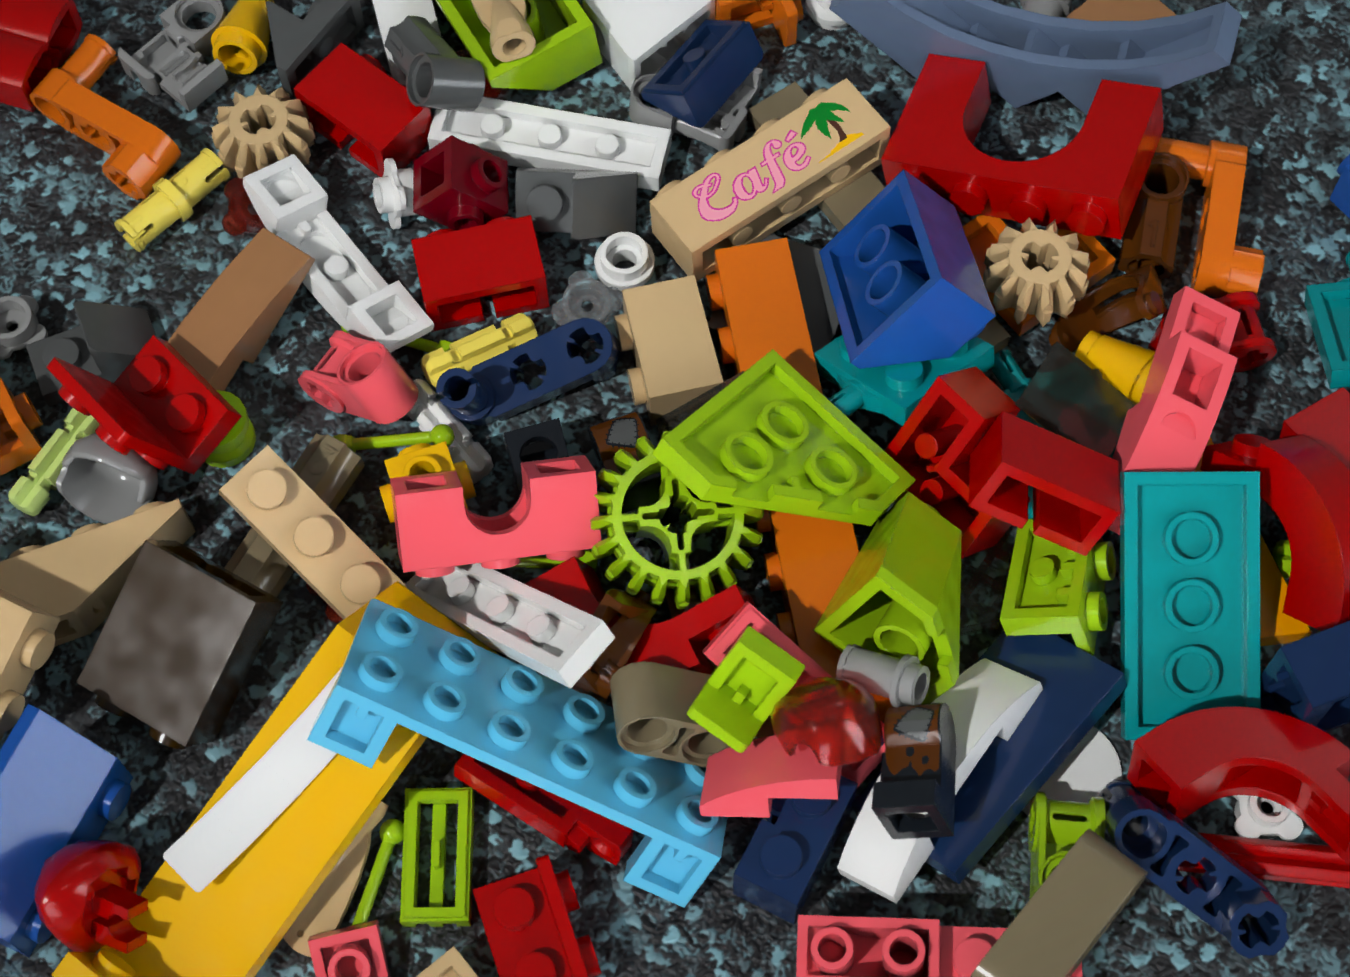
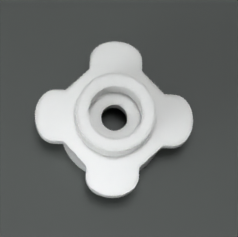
[373,158,417,230]
[1233,795,1304,841]

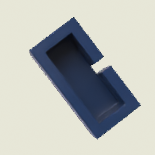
[733,776,858,925]

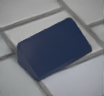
[641,19,764,128]

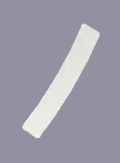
[163,668,342,892]

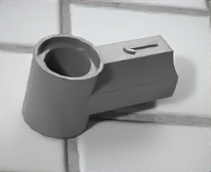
[384,16,485,112]

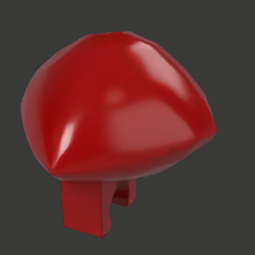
[35,840,148,954]

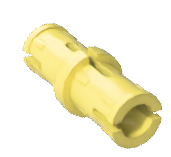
[114,148,231,252]

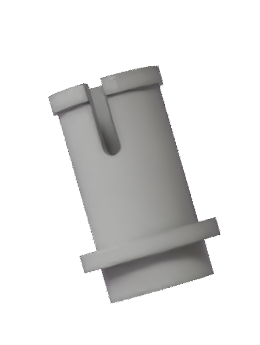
[836,644,930,707]

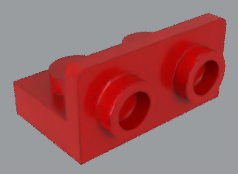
[472,854,602,977]

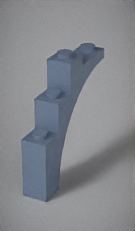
[829,0,1242,115]

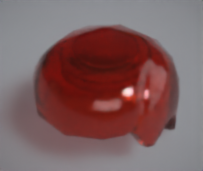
[770,677,884,767]

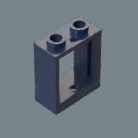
[1260,621,1350,733]

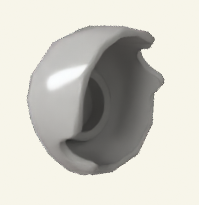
[56,433,158,524]

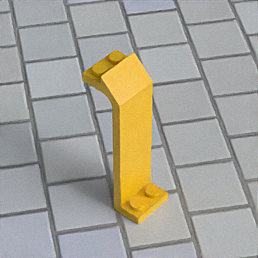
[51,581,499,977]

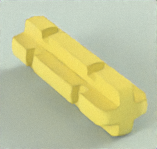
[421,313,538,388]

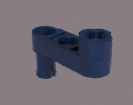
[436,318,623,426]
[1099,780,1289,959]

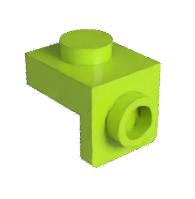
[687,625,806,753]

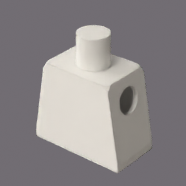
[582,0,715,90]

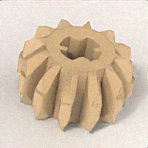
[212,84,315,181]
[983,217,1090,327]

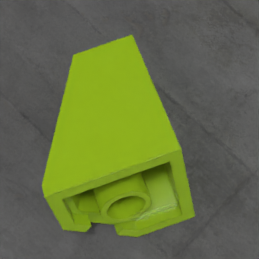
[813,492,962,704]

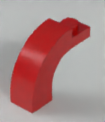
[1200,434,1350,631]
[525,556,758,675]
[1127,706,1350,866]

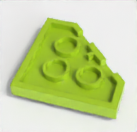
[652,349,916,526]

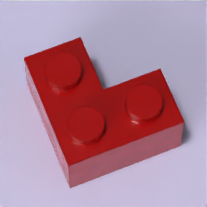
[885,366,1032,559]

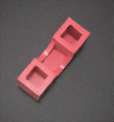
[390,455,601,578]

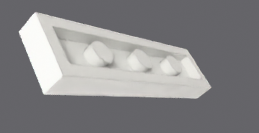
[427,97,672,192]
[406,563,615,689]

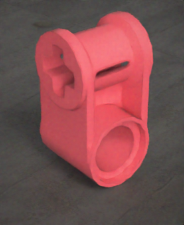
[298,330,419,424]

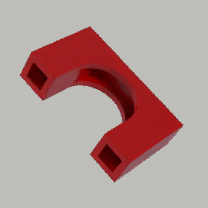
[881,54,1164,240]

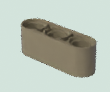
[610,662,790,767]
[970,828,1148,977]

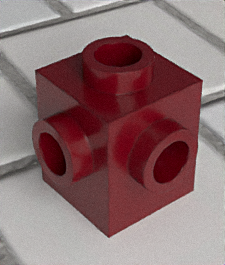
[413,135,509,230]

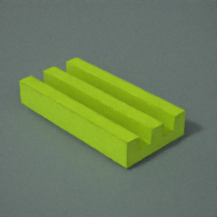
[400,788,475,927]

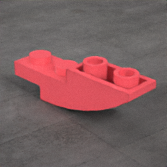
[1108,286,1241,535]
[796,915,1082,977]

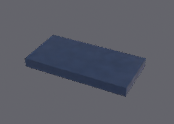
[852,631,1127,884]

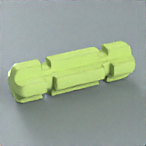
[8,408,100,517]

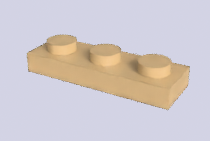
[219,445,406,620]

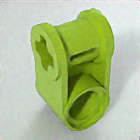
[1028,791,1106,899]

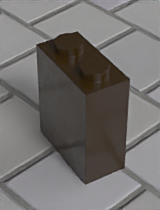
[76,540,283,750]

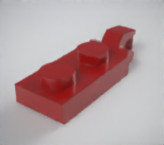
[454,754,635,866]

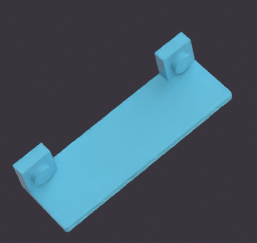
[307,599,728,908]

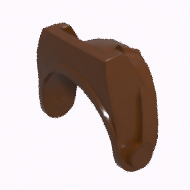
[1049,263,1168,354]
[572,589,659,704]

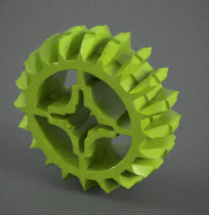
[590,431,764,609]

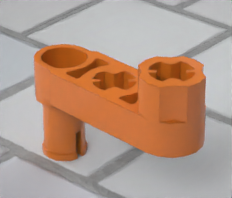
[29,34,181,200]
[1155,135,1265,298]

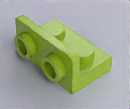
[1000,519,1116,655]

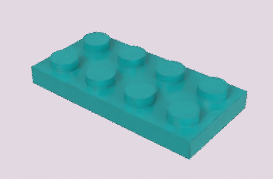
[1120,471,1261,740]

